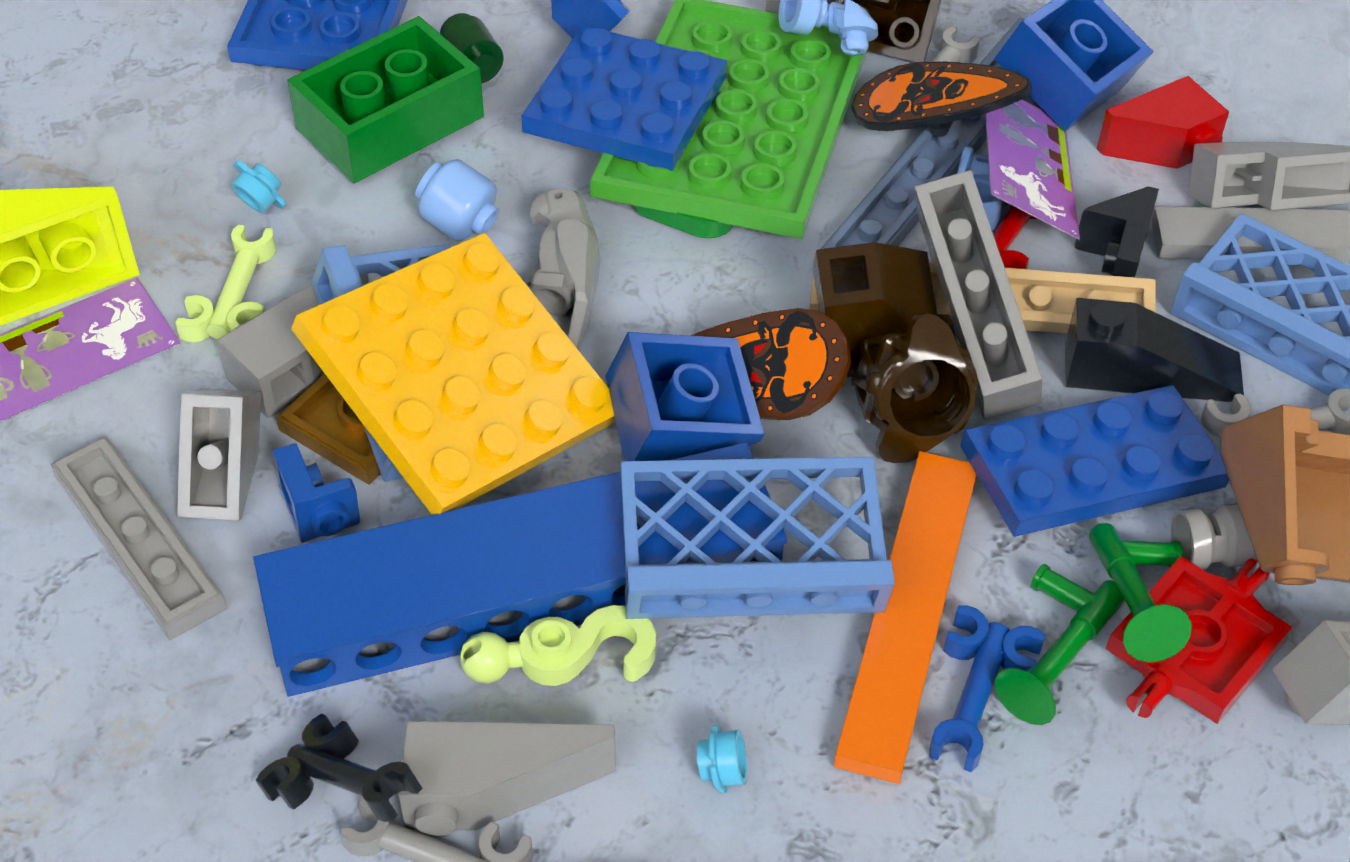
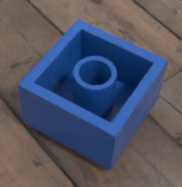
[994,0,1154,132]

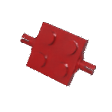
[1105,556,1292,724]

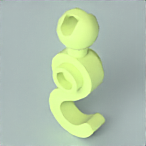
[460,605,656,686]

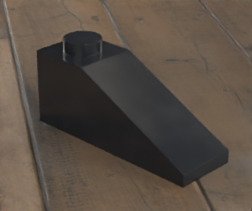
[1065,298,1244,402]

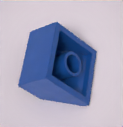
[605,332,765,461]

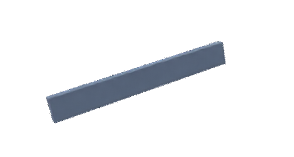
[820,17,1024,249]

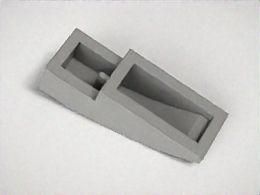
[1188,142,1350,211]

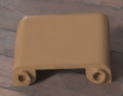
[1220,405,1350,585]

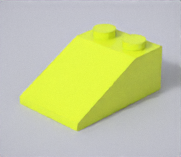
[0,187,140,326]

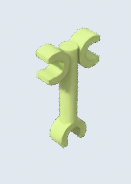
[175,224,276,342]

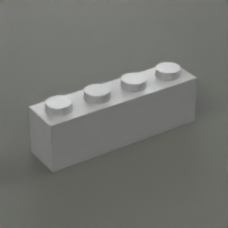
[915,170,1042,420]

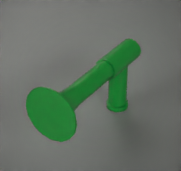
[1089,523,1192,663]
[995,564,1125,725]

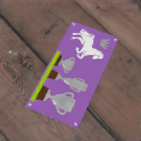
[985,100,1080,240]
[0,277,181,422]

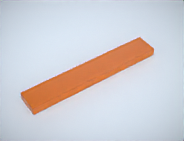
[834,451,977,785]

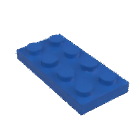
[960,385,1229,537]

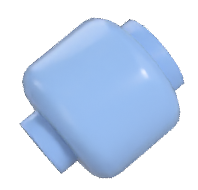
[415,159,499,241]

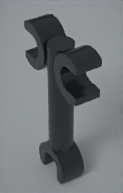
[255,714,423,822]

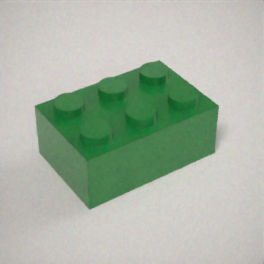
[287,16,484,184]

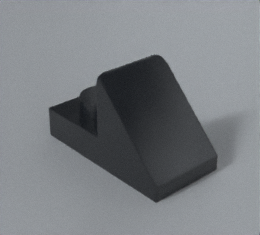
[1075,186,1159,277]

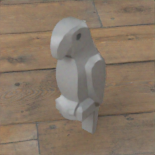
[526,189,600,351]

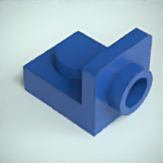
[272,443,360,543]

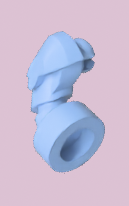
[778,0,878,56]

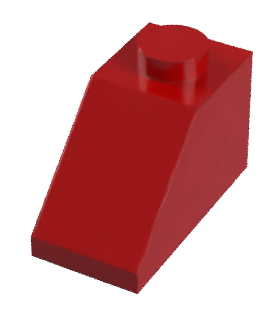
[1097,76,1229,169]

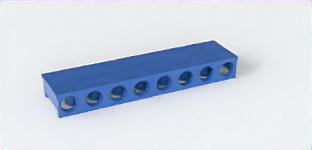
[253,442,787,697]

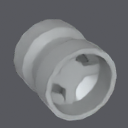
[1171,503,1255,570]

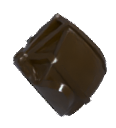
[851,312,978,463]

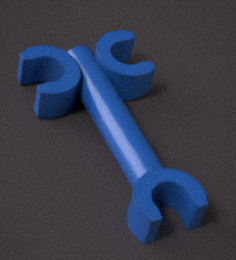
[929,605,1046,772]

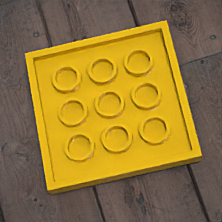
[291,233,616,515]

